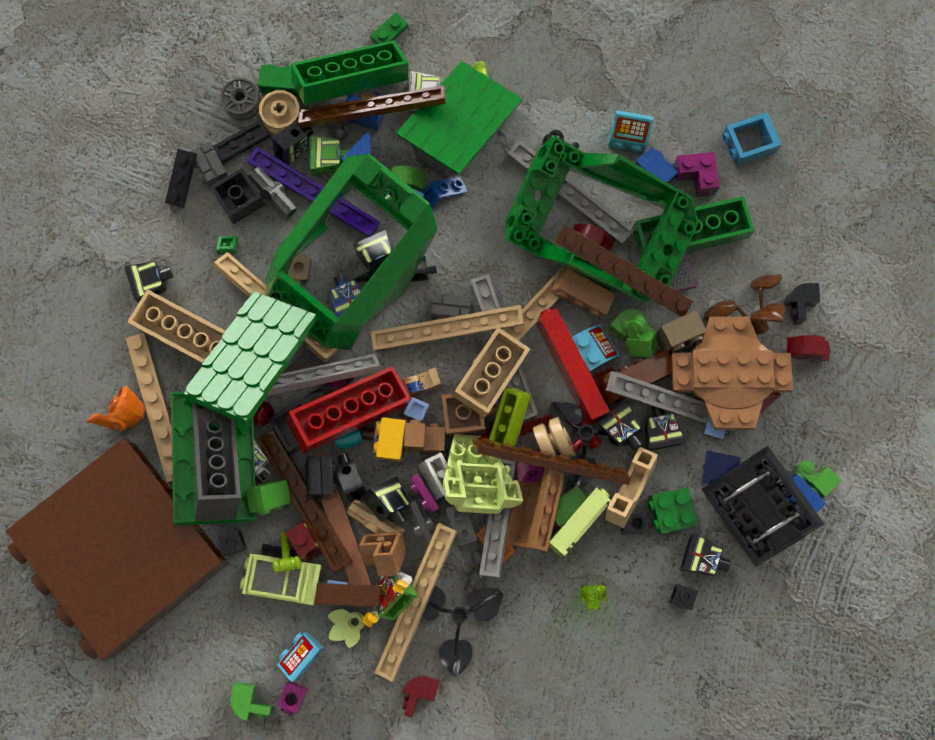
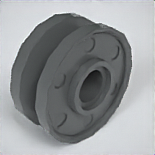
[220,78,261,121]

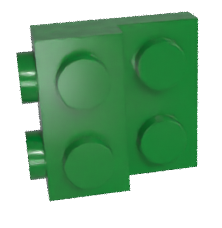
[648,487,698,535]

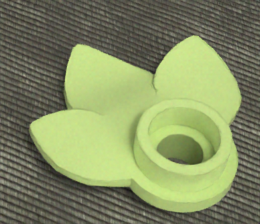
[328,609,365,648]

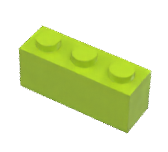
[490,388,531,448]

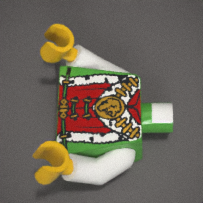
[362,572,417,628]

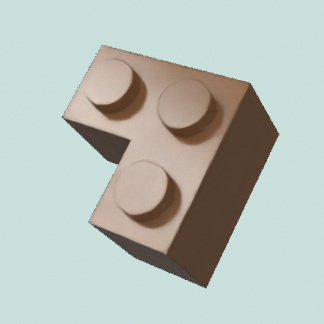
[404,420,446,453]
[359,532,407,577]

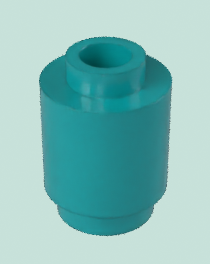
[334,429,363,450]

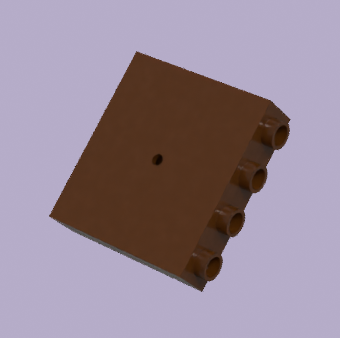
[6,438,229,660]

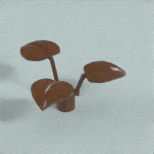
[703,274,786,334]

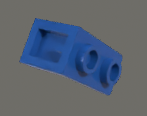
[422,176,467,209]

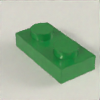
[370,12,408,44]

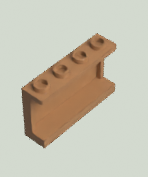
[506,468,565,552]

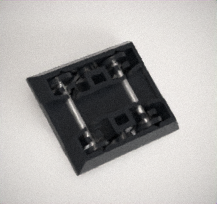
[701,446,825,567]

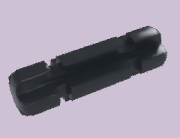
[261,544,300,558]

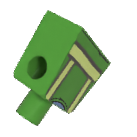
[310,136,350,176]

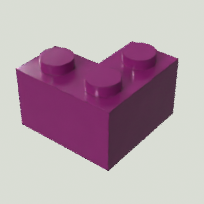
[673,152,720,197]

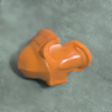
[86,386,146,432]

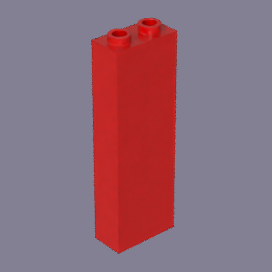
[537,308,610,425]

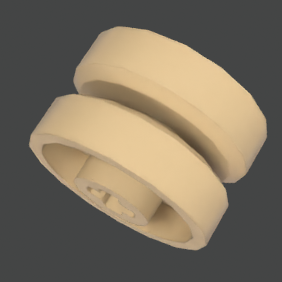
[259,90,301,136]
[533,417,576,458]

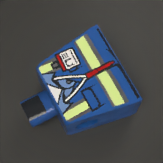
[330,274,361,318]

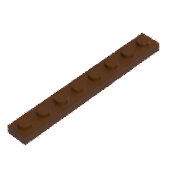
[298,85,446,128]
[555,225,693,317]
[257,428,352,573]
[474,439,631,485]

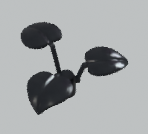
[550,402,628,487]
[422,586,503,676]

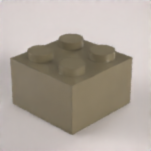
[656,311,707,355]

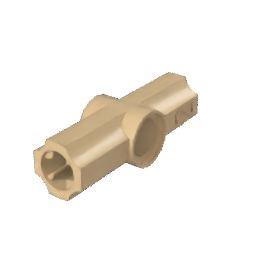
[346,499,405,535]

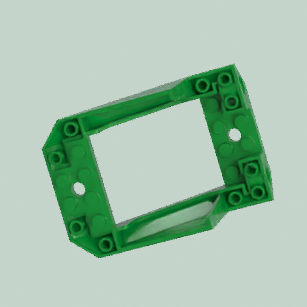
[505,135,699,303]
[266,154,438,350]

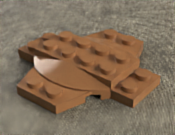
[671,317,793,430]

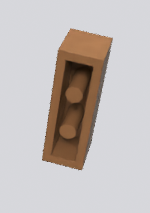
[551,268,615,318]

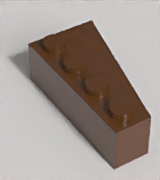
[597,350,672,407]

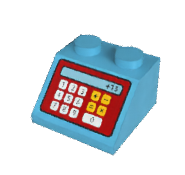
[608,110,653,153]
[572,324,620,374]
[277,632,325,682]

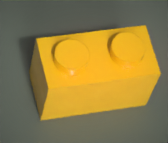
[373,417,406,462]

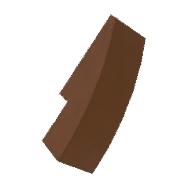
[315,583,382,607]

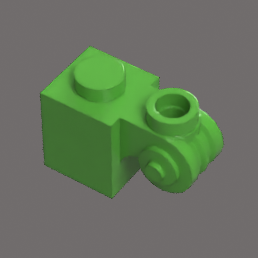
[624,315,658,358]
[794,461,842,498]

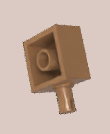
[442,394,500,437]

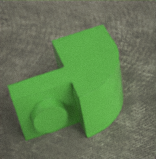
[389,166,425,192]
[609,309,655,340]
[231,682,274,721]

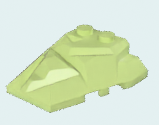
[443,434,523,514]

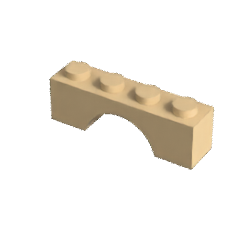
[605,447,658,528]

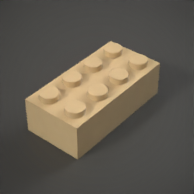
[452,327,530,417]

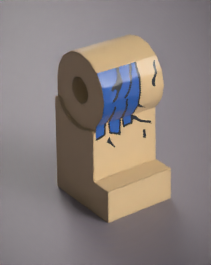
[403,367,441,396]

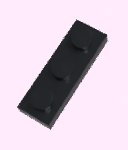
[213,119,271,163]
[165,149,197,208]

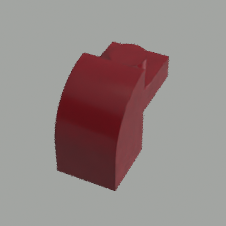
[573,224,614,251]
[787,335,830,361]
[402,675,440,717]

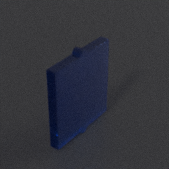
[702,451,741,484]

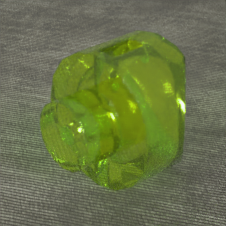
[580,585,607,609]

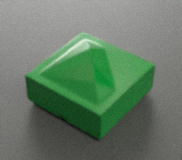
[216,236,238,255]

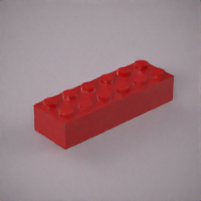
[286,366,411,454]

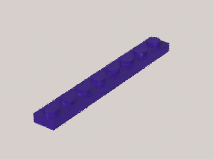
[247,146,381,237]

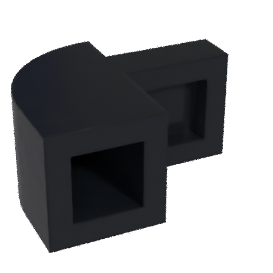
[784,283,820,325]

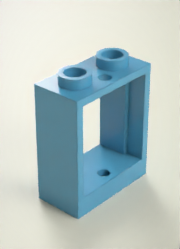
[722,112,782,166]

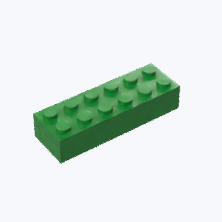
[291,40,409,105]
[632,196,755,259]

